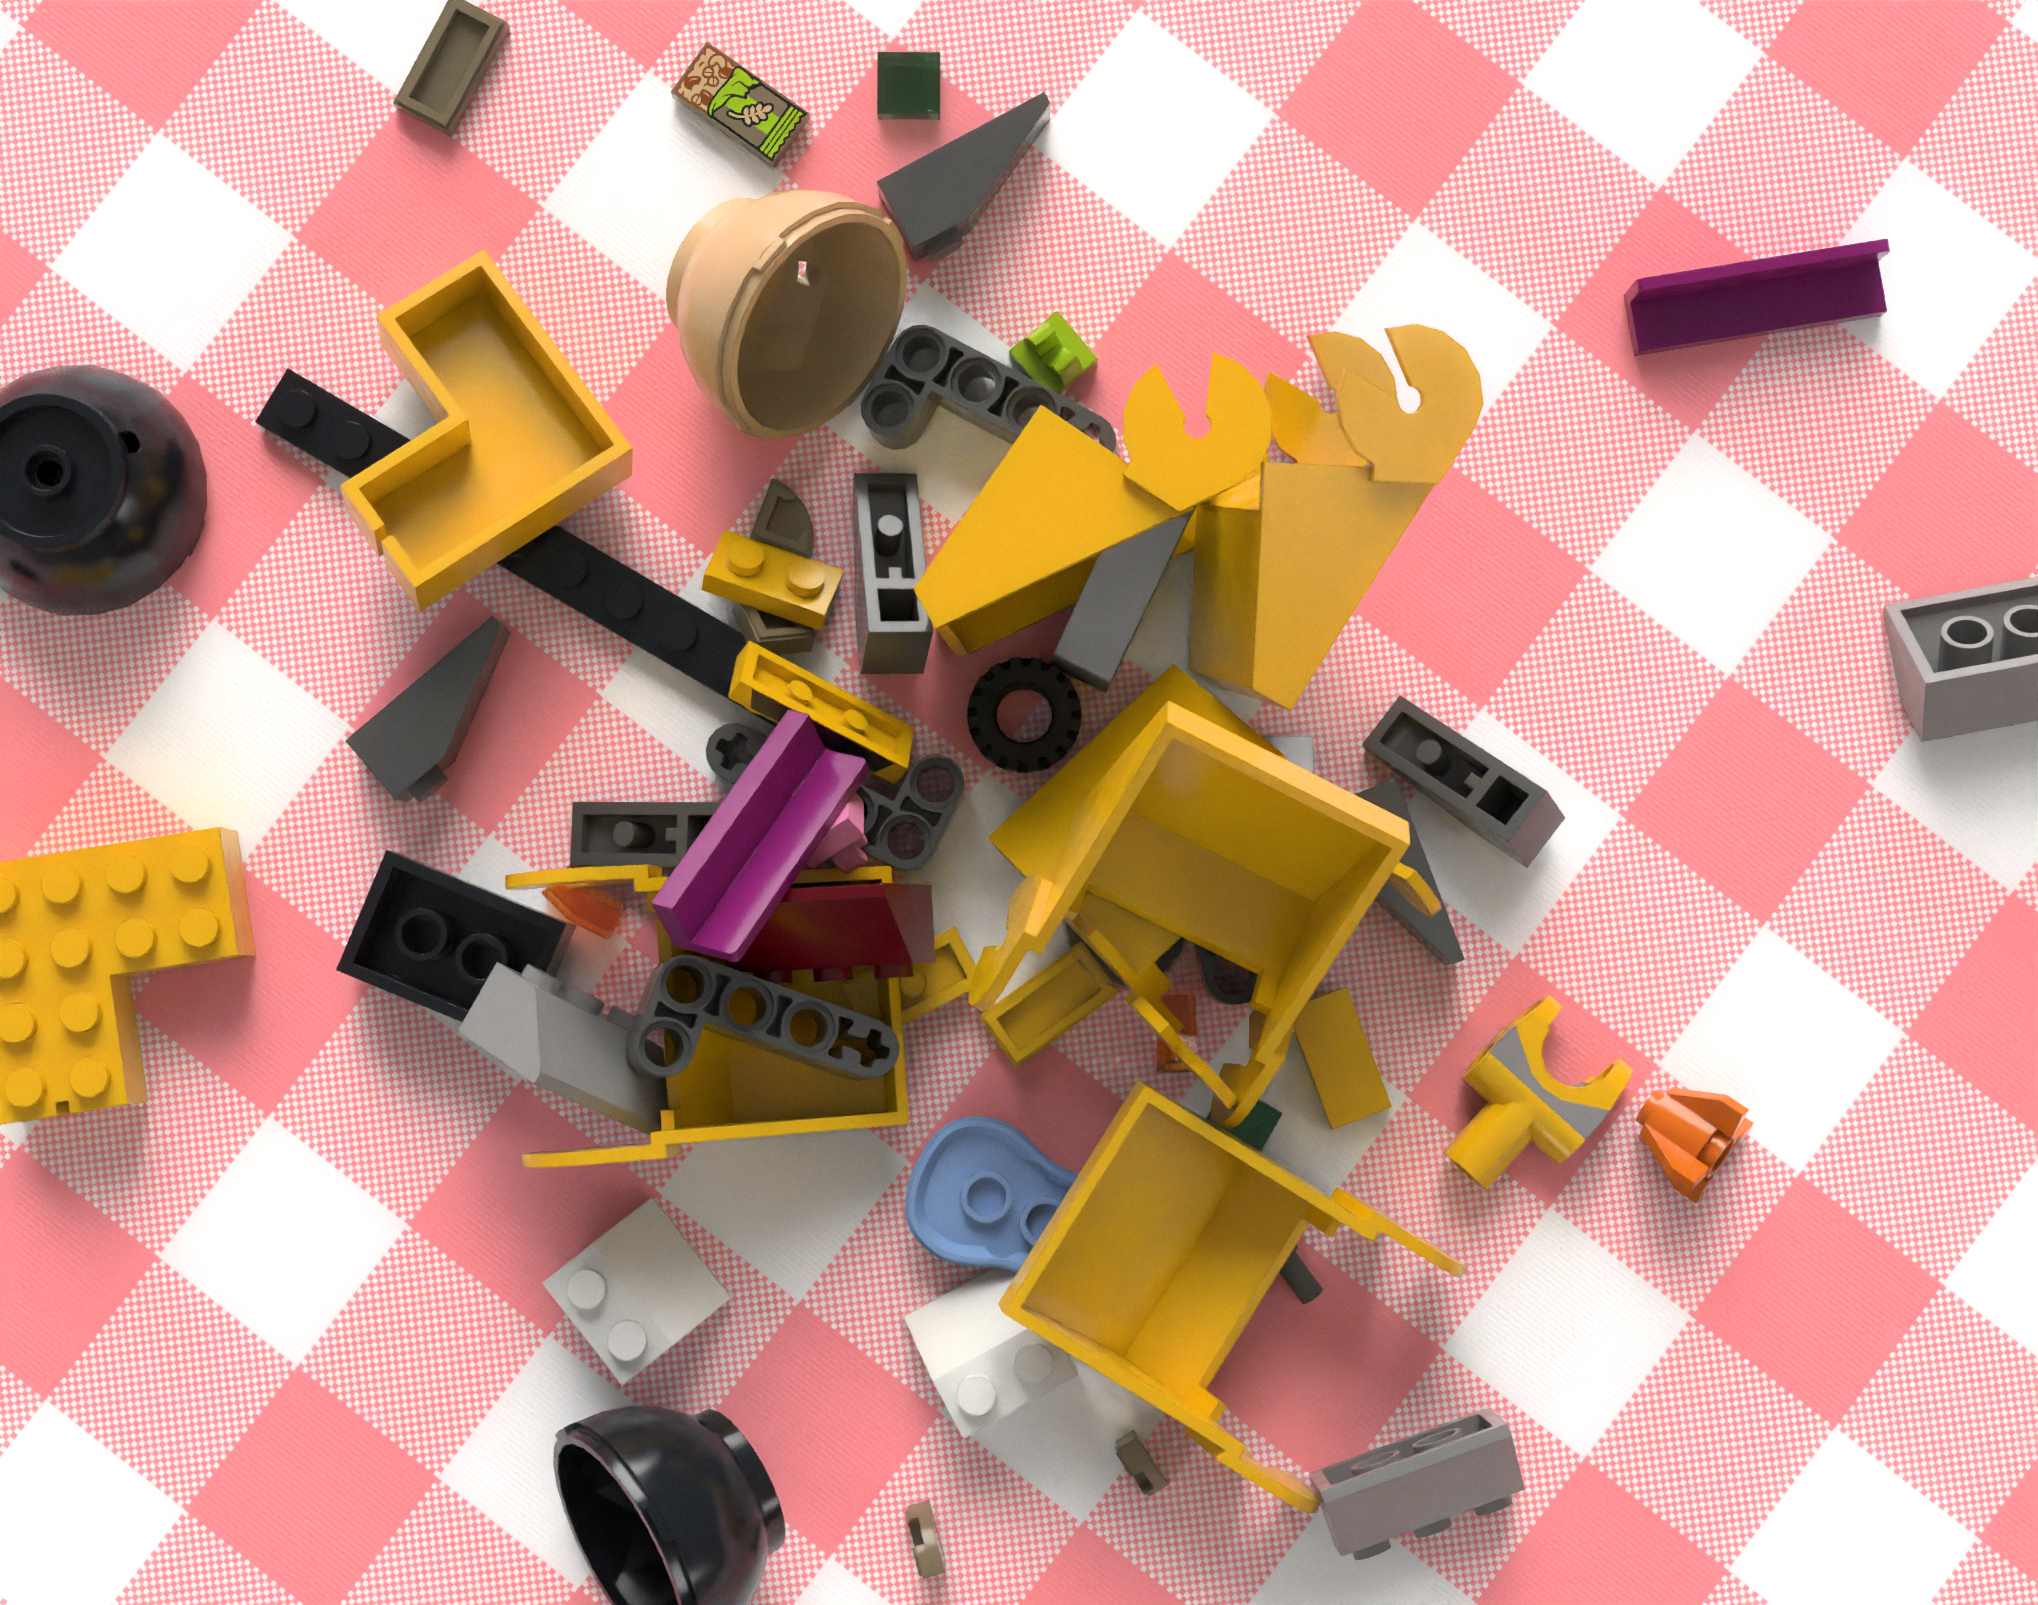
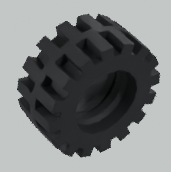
[967,657,1081,774]

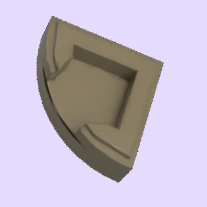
[750,478,814,559]
[732,602,816,655]
[1114,1430,1169,1497]
[906,1500,946,1579]

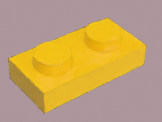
[701,529,844,631]
[841,926,976,1037]

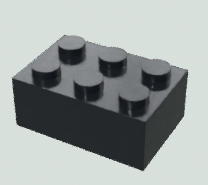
[336,850,576,1022]

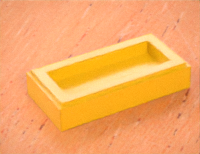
[979,942,1119,1068]
[1293,987,1392,1130]

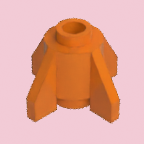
[1636,1086,1754,1204]

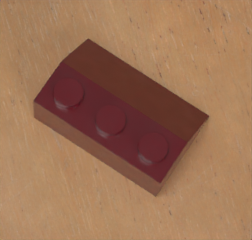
[724,883,935,984]

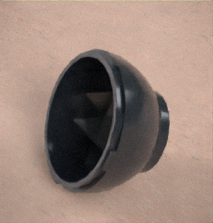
[0,365,207,616]
[553,1406,786,1605]

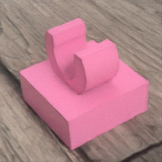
[807,792,868,874]

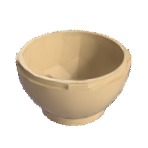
[666,189,907,439]

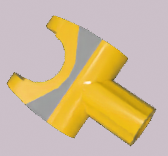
[1443,994,1633,1191]

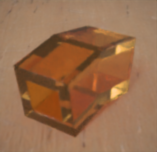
[541,865,627,940]
[1155,994,1198,1073]

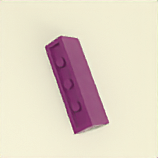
[1623,239,1890,356]
[651,710,869,962]

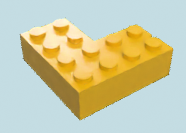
[340,249,633,612]
[0,827,256,1125]

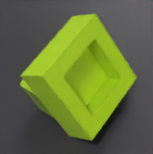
[1009,310,1098,394]

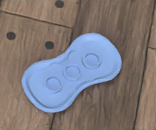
[905,1116,1079,1272]

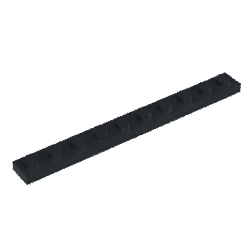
[255,368,794,727]

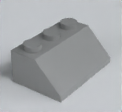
[1883,577,2038,742]
[457,962,668,1135]
[1309,1408,1525,1560]

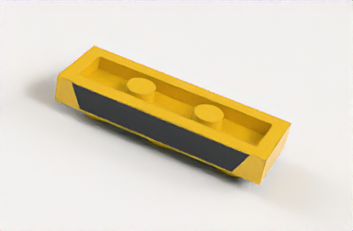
[728,640,914,784]

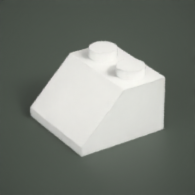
[542,1197,732,1386]
[904,1267,1078,1439]

